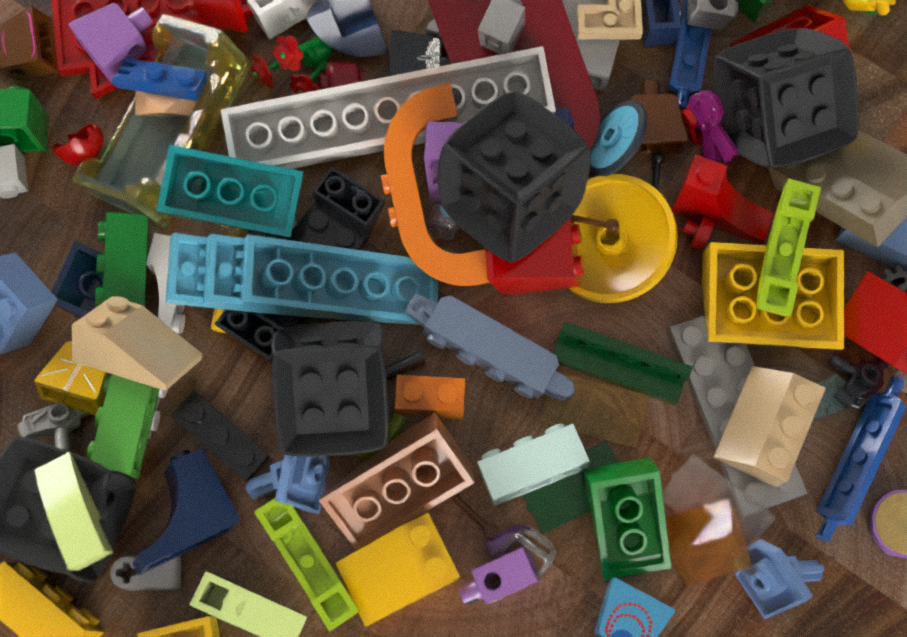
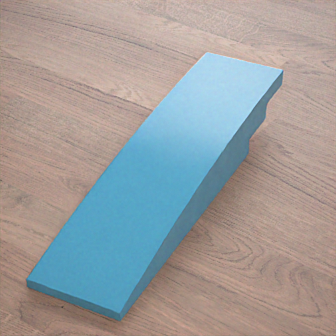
[165,233,438,325]

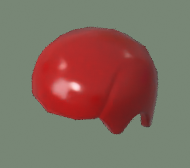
[51,123,104,167]

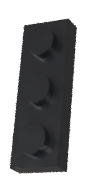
[171,391,270,483]

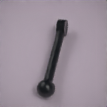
[652,152,665,190]

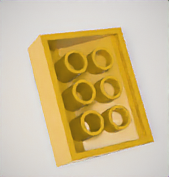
[702,242,844,350]

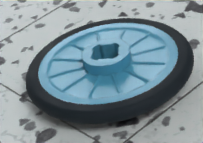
[589,101,648,176]

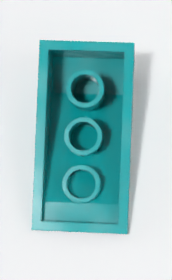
[157,145,304,238]

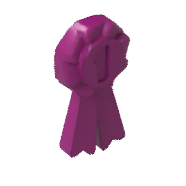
[687,90,740,163]

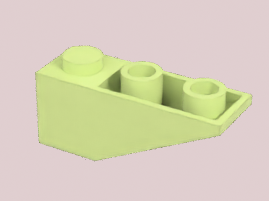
[190,571,307,637]

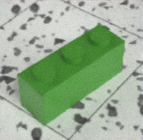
[87,373,160,479]

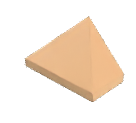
[136,91,201,117]

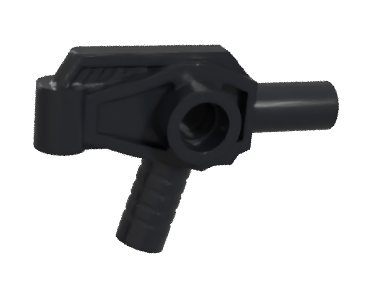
[828,352,890,410]

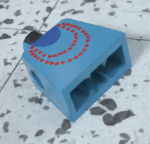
[594,577,675,637]

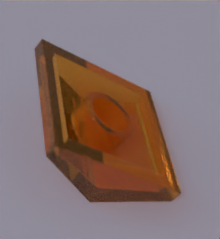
[667,498,752,585]

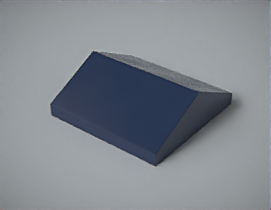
[51,241,103,318]

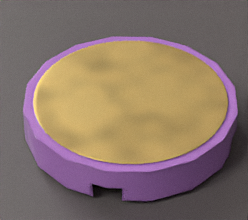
[868,490,907,559]

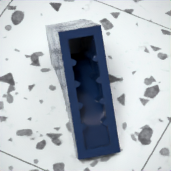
[132,448,241,576]

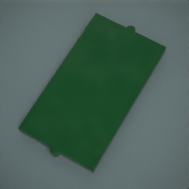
[523,440,620,535]

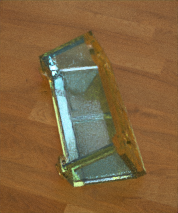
[72,14,252,229]

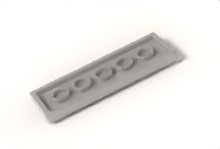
[667,315,808,517]

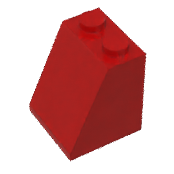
[485,217,585,297]

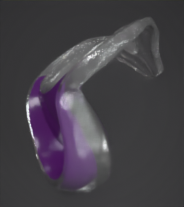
[485,525,556,576]

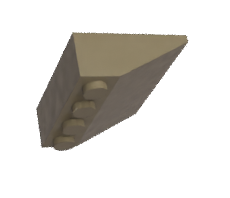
[768,130,907,248]

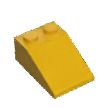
[335,513,460,627]

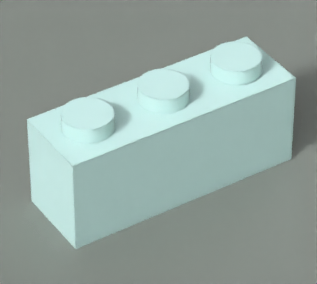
[477,423,590,507]

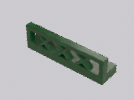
[553,321,693,406]

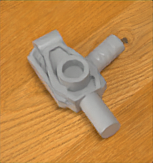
[17,403,91,452]

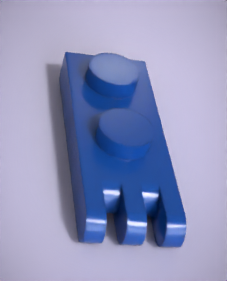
[112,58,207,101]

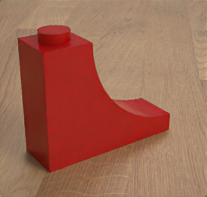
[671,155,774,245]

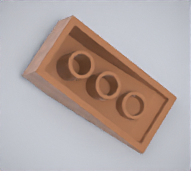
[318,413,474,551]

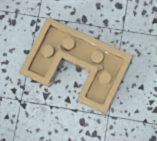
[576,0,643,40]

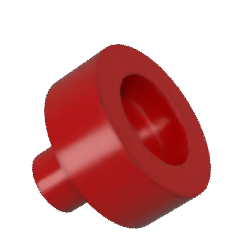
[682,216,716,251]

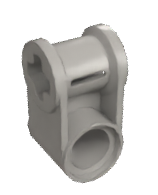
[110,556,181,591]

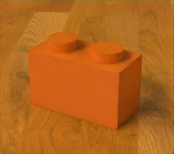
[395,375,465,420]

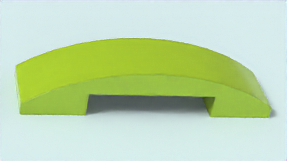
[756,178,821,317]
[254,498,360,632]

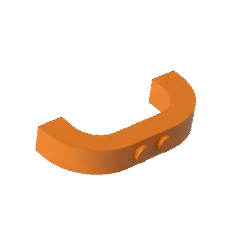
[381,83,489,286]

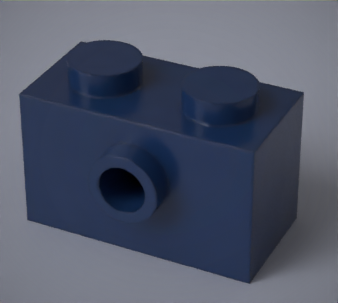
[641,0,682,47]

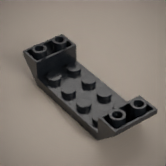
[215,166,386,362]

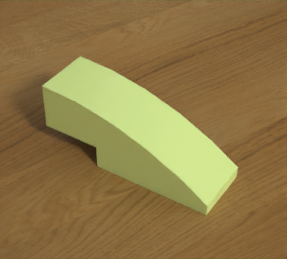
[35,453,113,571]

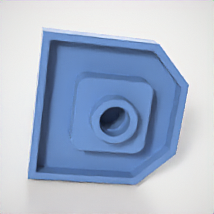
[245,455,330,514]
[734,539,824,620]

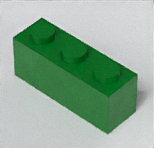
[95,212,148,307]

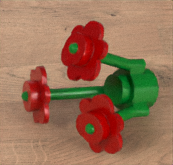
[251,36,332,94]

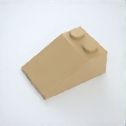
[72,296,202,391]

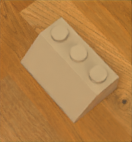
[713,366,826,487]

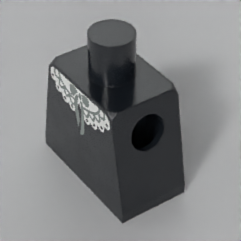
[390,30,450,76]

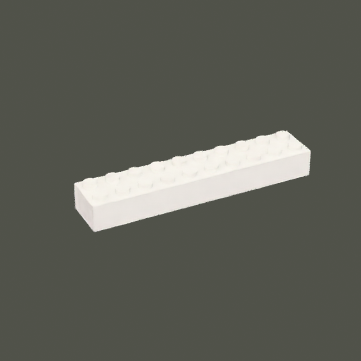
[220,46,556,169]

